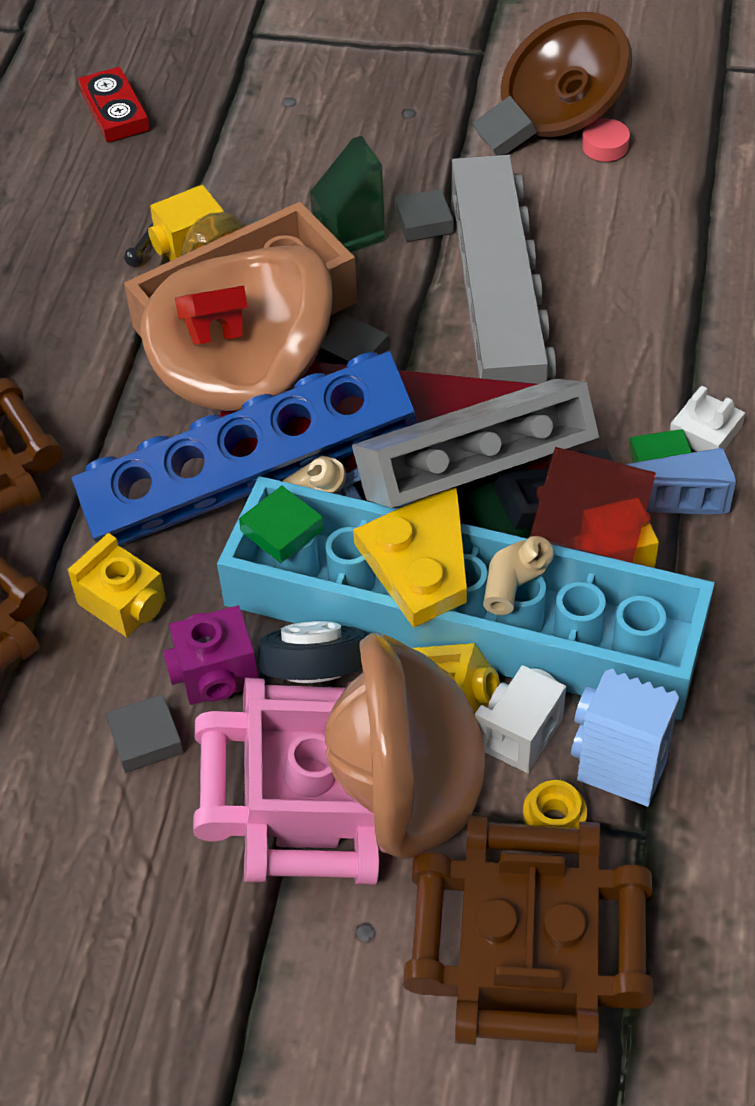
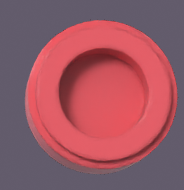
[582,119,630,162]

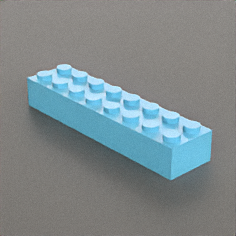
[217,476,715,720]

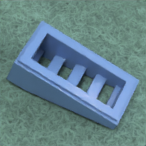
[616,448,736,514]

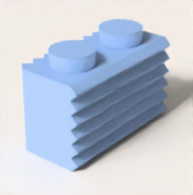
[571,668,679,807]

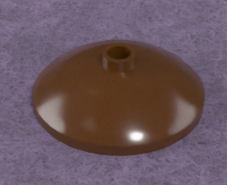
[501,12,632,137]

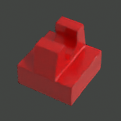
[175,285,248,345]

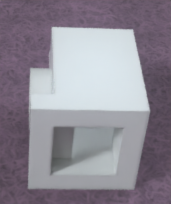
[475,665,566,774]

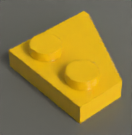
[353,487,467,628]

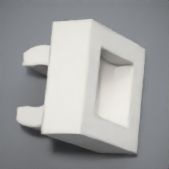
[670,386,745,452]

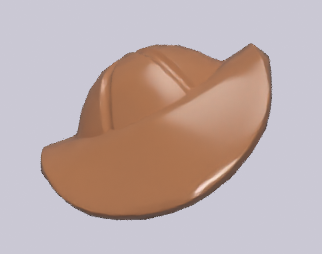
[140,244,333,411]
[325,632,485,859]

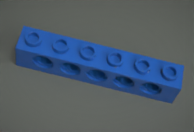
[71,351,417,546]

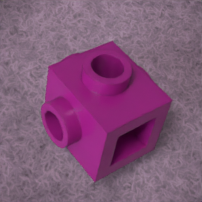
[163,605,258,705]

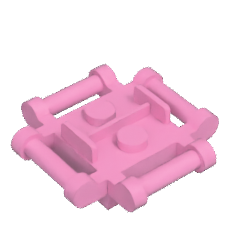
[193,678,379,885]

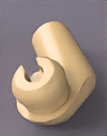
[282,456,347,494]
[483,536,554,615]

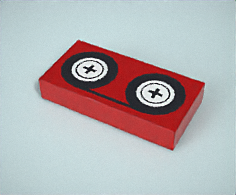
[77,66,150,143]

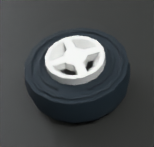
[258,621,365,683]

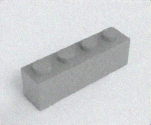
[352,379,599,508]

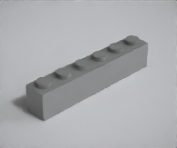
[452,155,556,384]

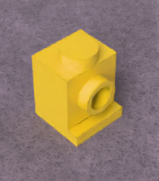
[67,533,166,638]

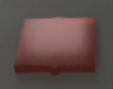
[530,447,656,563]

